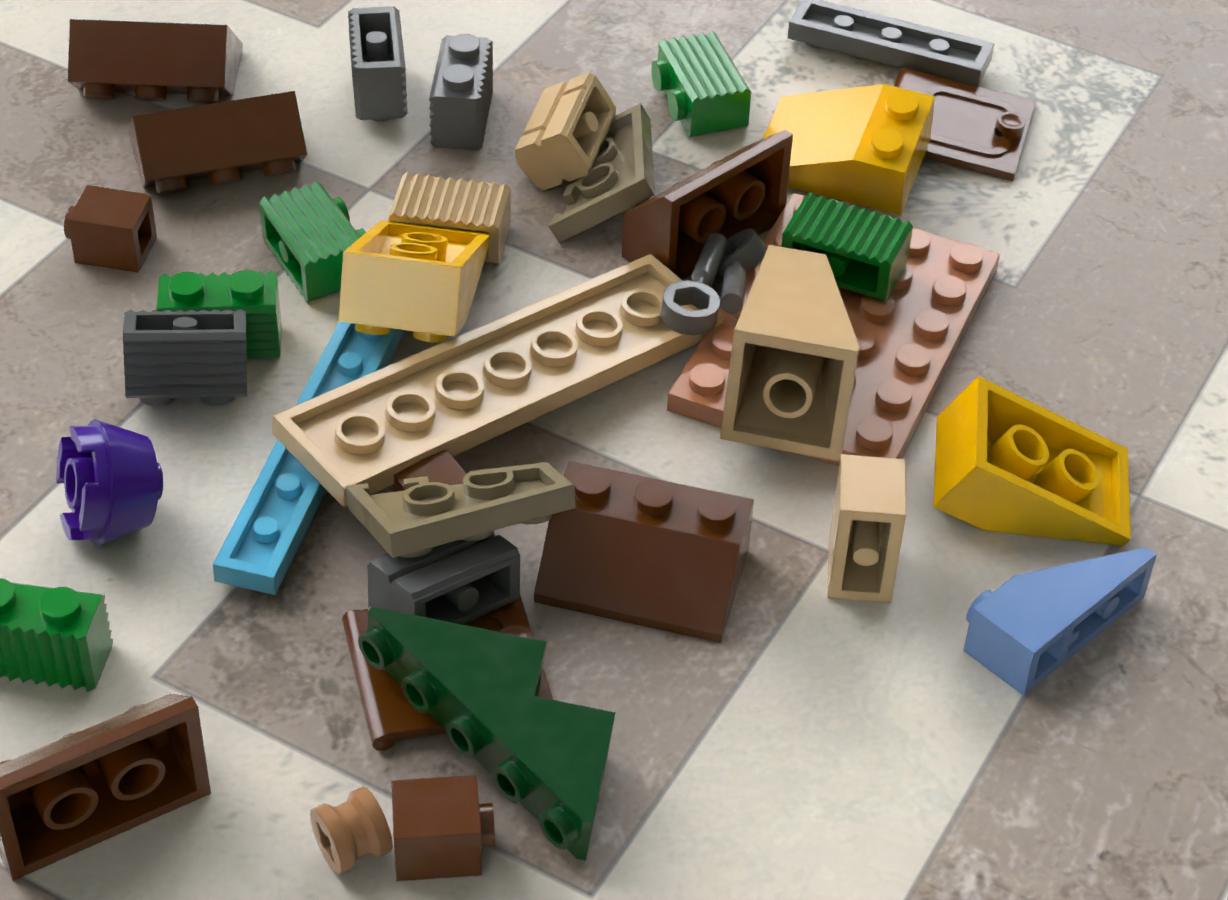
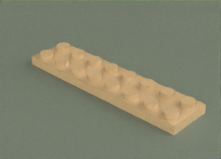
[272,254,724,507]

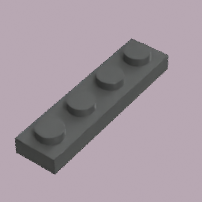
[788,0,994,86]

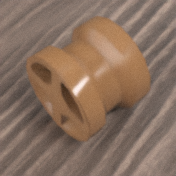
[310,786,393,875]

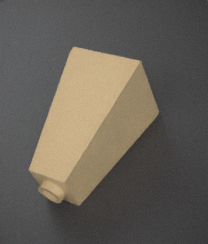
[720,245,860,461]

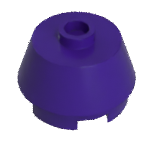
[56,419,163,546]

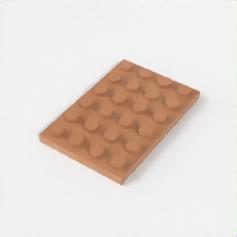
[667,193,1000,466]

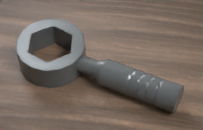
[717,228,767,314]
[660,233,728,335]

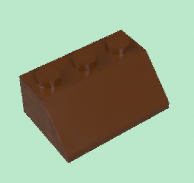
[68,19,243,104]
[129,91,307,194]
[622,129,793,280]
[534,461,754,643]
[0,694,211,881]

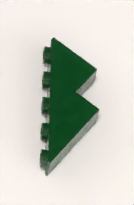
[358,606,616,861]

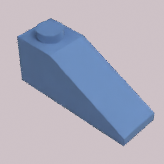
[963,547,1157,696]

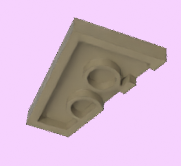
[548,103,655,243]
[346,462,576,558]

